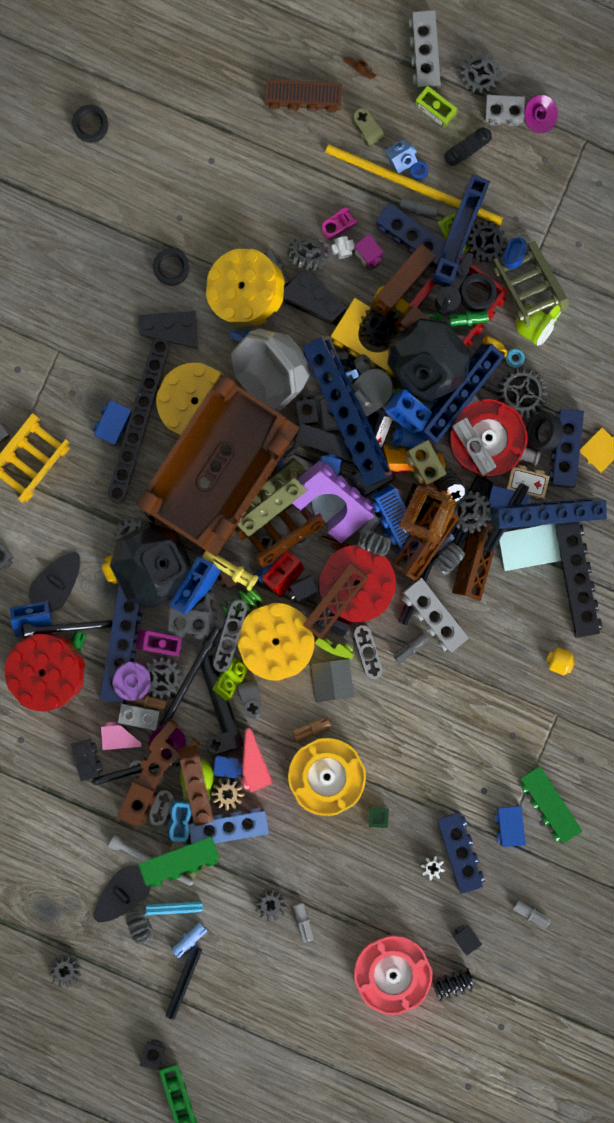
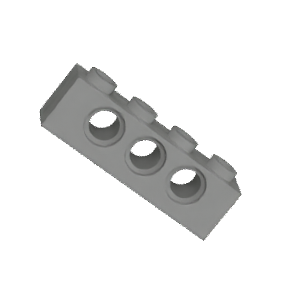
[409,11,441,91]
[401,578,469,653]

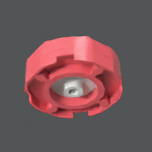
[354,935,432,1015]

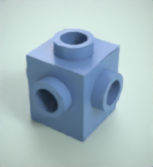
[384,139,418,173]

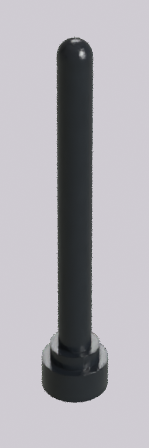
[21,620,113,639]
[92,754,181,785]

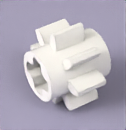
[331,236,354,259]
[421,856,445,880]

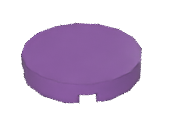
[112,662,151,701]

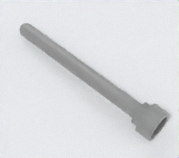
[108,833,194,886]

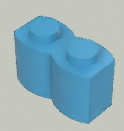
[167,799,191,842]

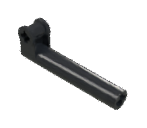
[201,655,244,755]

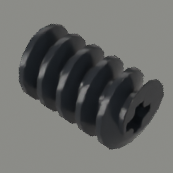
[433,467,467,505]
[432,967,474,1002]

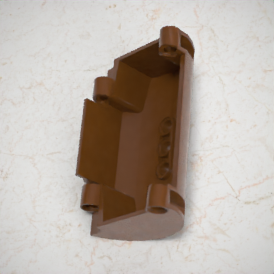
[136,374,299,556]

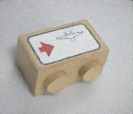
[506,465,550,500]

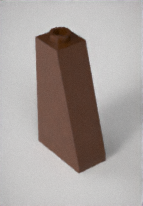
[371,244,436,317]

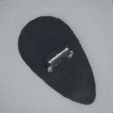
[29,552,80,612]
[94,866,151,922]

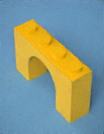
[331,298,396,379]

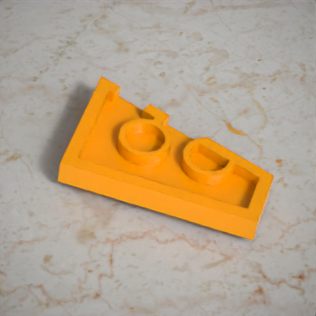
[382,444,445,472]

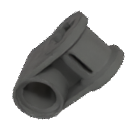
[238,680,262,718]

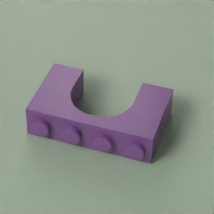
[292,460,374,543]

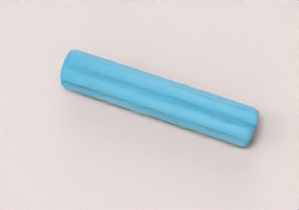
[145,901,203,915]

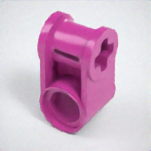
[321,206,358,239]

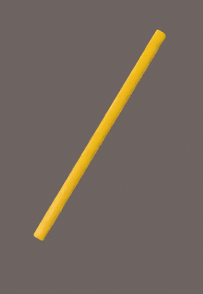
[325,144,503,225]

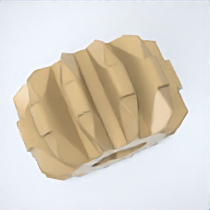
[211,778,244,811]

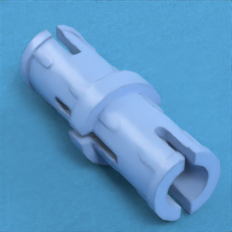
[171,923,207,958]

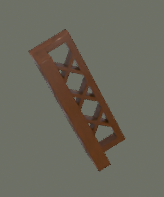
[392,501,459,582]
[452,522,495,601]
[303,564,368,639]

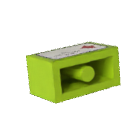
[415,86,457,128]

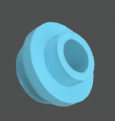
[506,348,525,368]

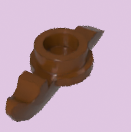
[343,57,376,79]
[320,535,351,550]

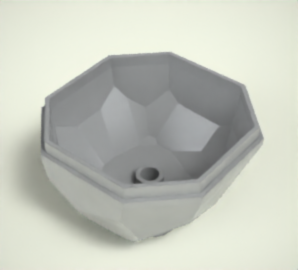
[231,329,310,411]

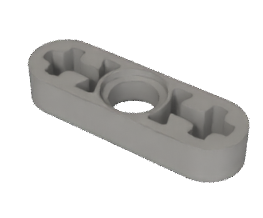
[354,625,383,680]

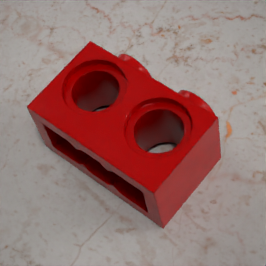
[261,551,305,597]

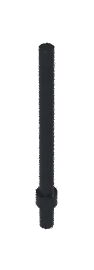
[159,626,221,726]

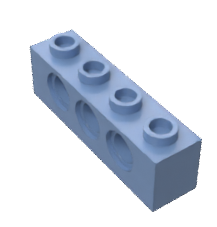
[189,808,269,843]

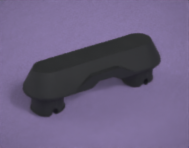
[444,128,492,166]

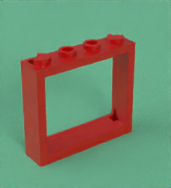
[407,256,508,348]

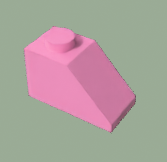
[101,722,142,750]

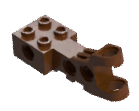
[117,719,201,827]

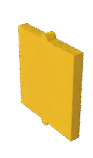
[580,428,614,473]

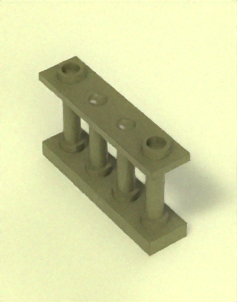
[492,241,569,327]
[238,457,307,536]

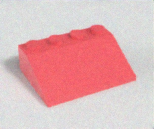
[241,728,273,792]

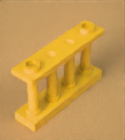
[0,413,70,503]

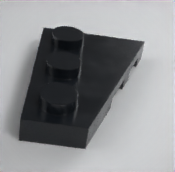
[138,311,199,349]

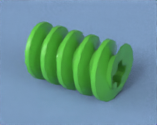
[220,586,264,625]

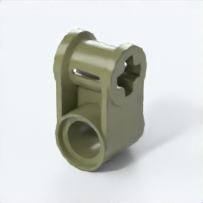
[353,108,385,147]

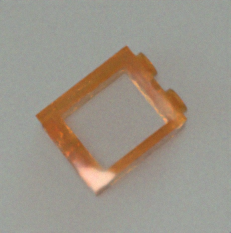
[399,485,457,544]

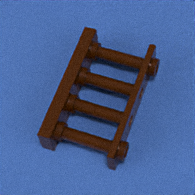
[235,503,325,568]

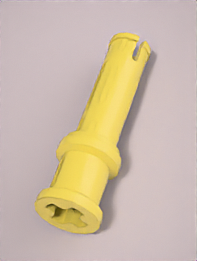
[202,551,258,591]

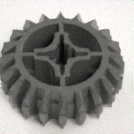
[496,367,548,418]

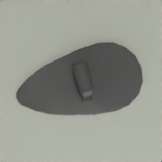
[344,369,393,416]

